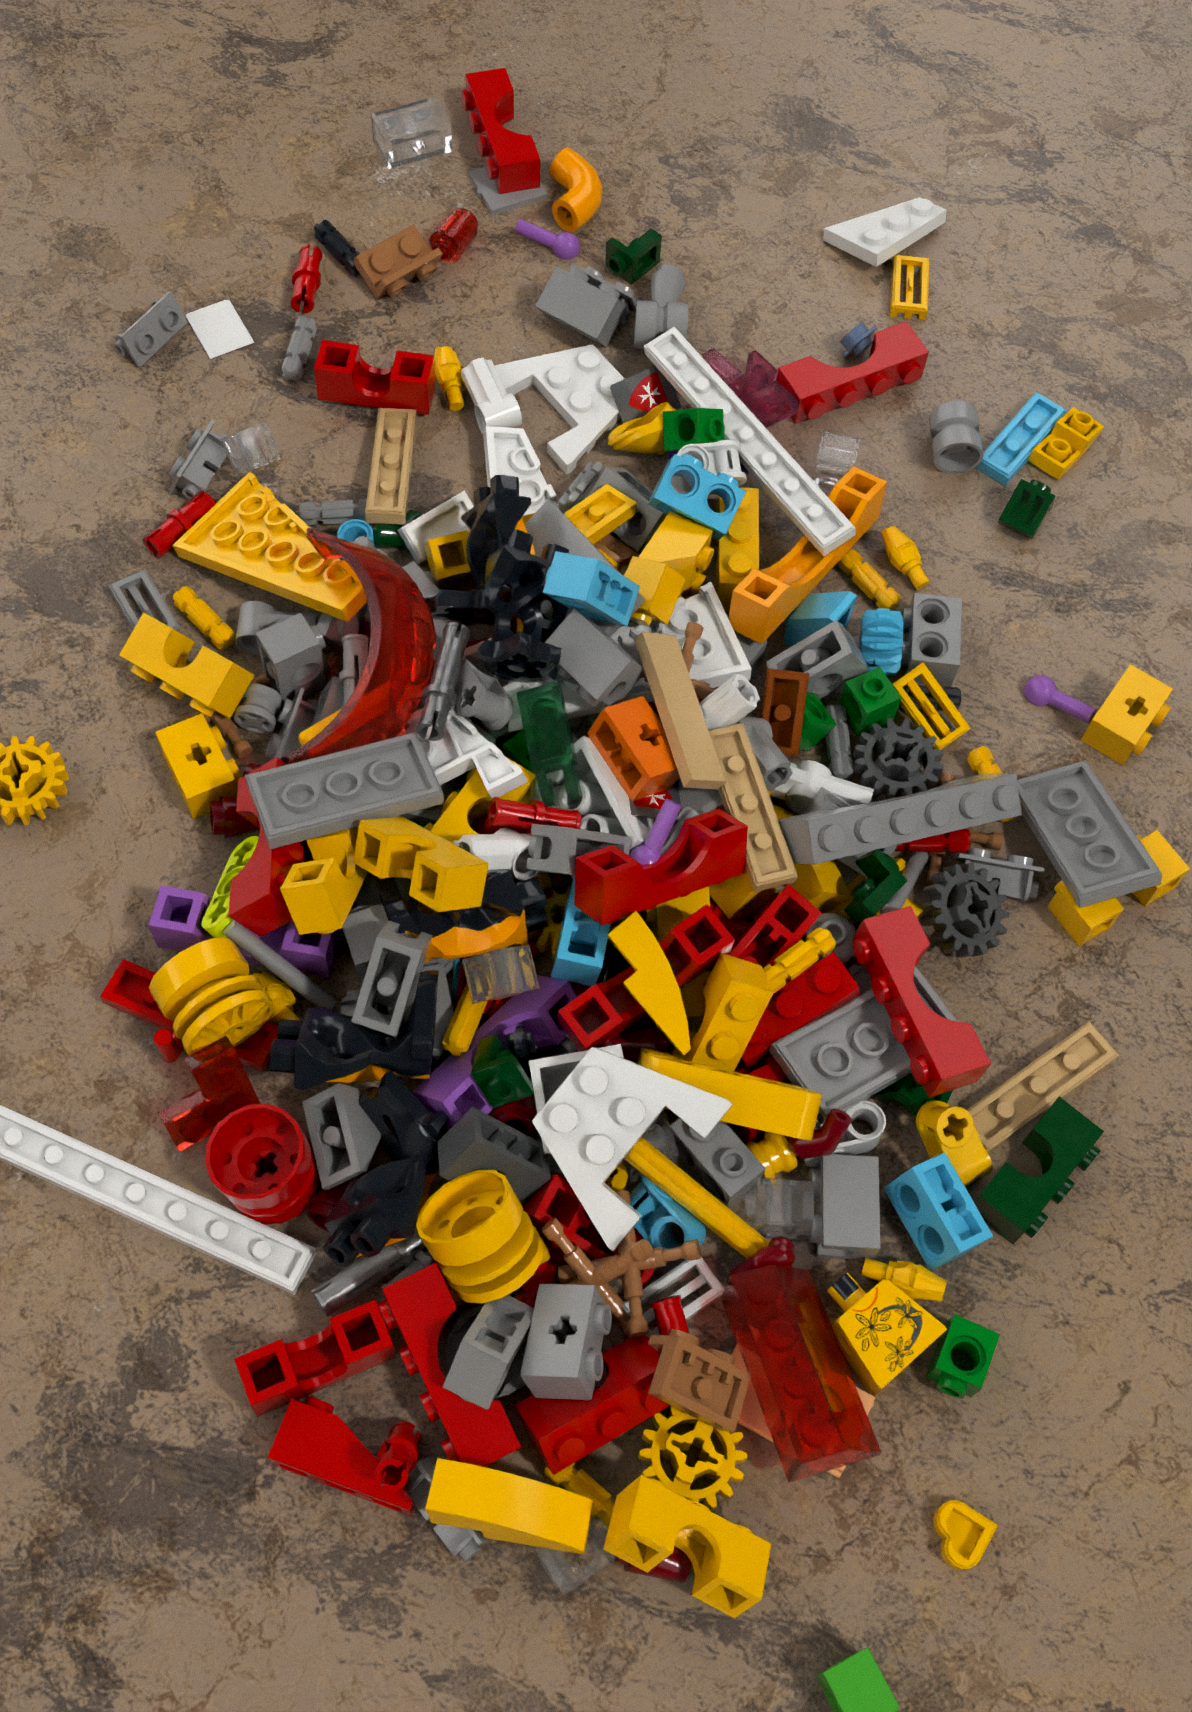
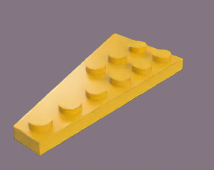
[173,471,374,622]

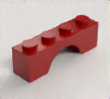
[461,68,540,194]
[774,321,929,424]
[229,757,304,937]
[574,809,748,925]
[558,904,735,1051]
[852,906,991,1098]
[377,1262,521,1467]

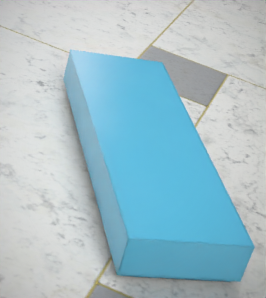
[976,392,1067,487]

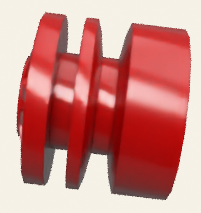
[205,1104,321,1225]

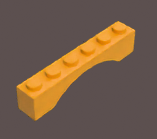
[728,466,887,644]

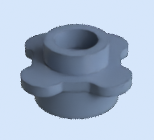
[840,322,877,359]

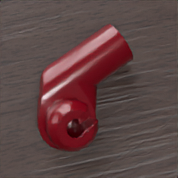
[788,1108,852,1159]
[729,1236,796,1291]

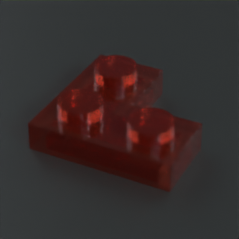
[157,1036,261,1152]

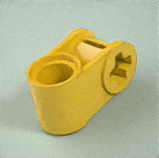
[916,1100,993,1187]

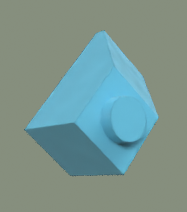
[783,591,857,647]

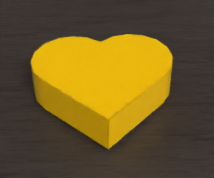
[933,1500,998,1571]

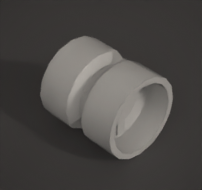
[633,300,688,350]
[929,401,984,474]

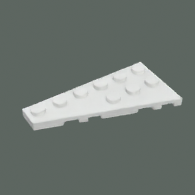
[503,582,752,732]

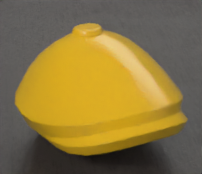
[608,402,675,455]

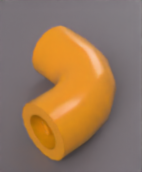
[549,147,603,233]

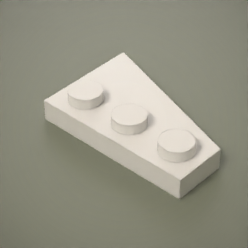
[823,197,947,267]
[483,426,559,516]

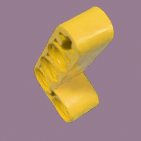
[637,1048,822,1140]

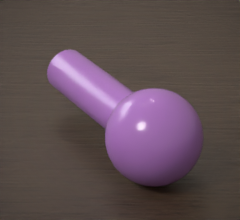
[514,218,580,259]
[1024,675,1097,724]
[629,798,682,865]

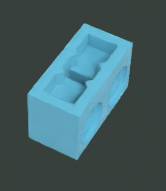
[648,454,746,541]
[542,551,640,627]
[883,1153,993,1271]

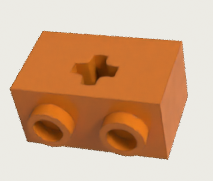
[587,696,680,801]

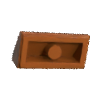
[761,668,810,757]

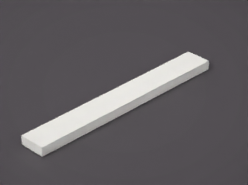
[644,327,856,557]
[0,1105,317,1295]

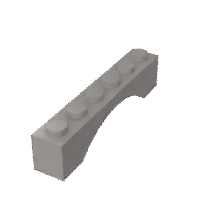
[778,773,1022,864]

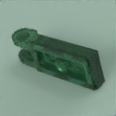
[517,681,582,807]

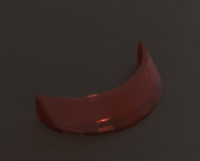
[289,528,436,764]

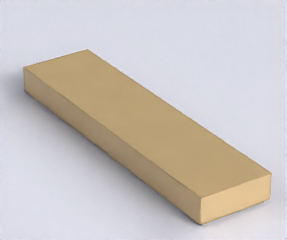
[365,408,417,525]
[634,632,726,790]
[709,723,798,892]
[961,1021,1119,1153]

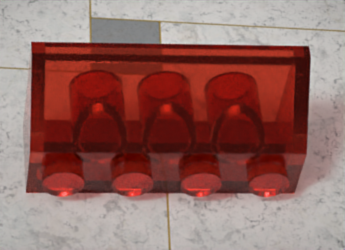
[721,1264,881,1483]

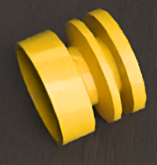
[149,937,274,1059]
[416,1170,545,1303]

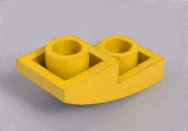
[1028,407,1105,480]

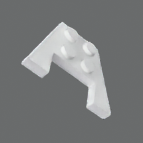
[494,344,624,475]
[366,708,528,817]
[532,1047,733,1251]

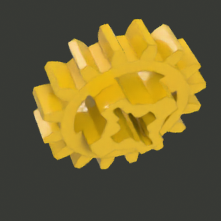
[0,736,69,825]
[638,1405,747,1511]

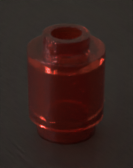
[429,208,479,262]

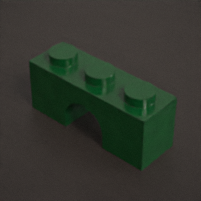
[974,1096,1104,1244]

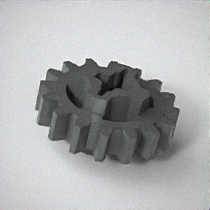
[852,718,944,800]
[920,863,1009,958]

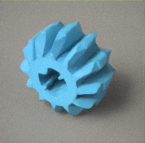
[859,608,904,676]

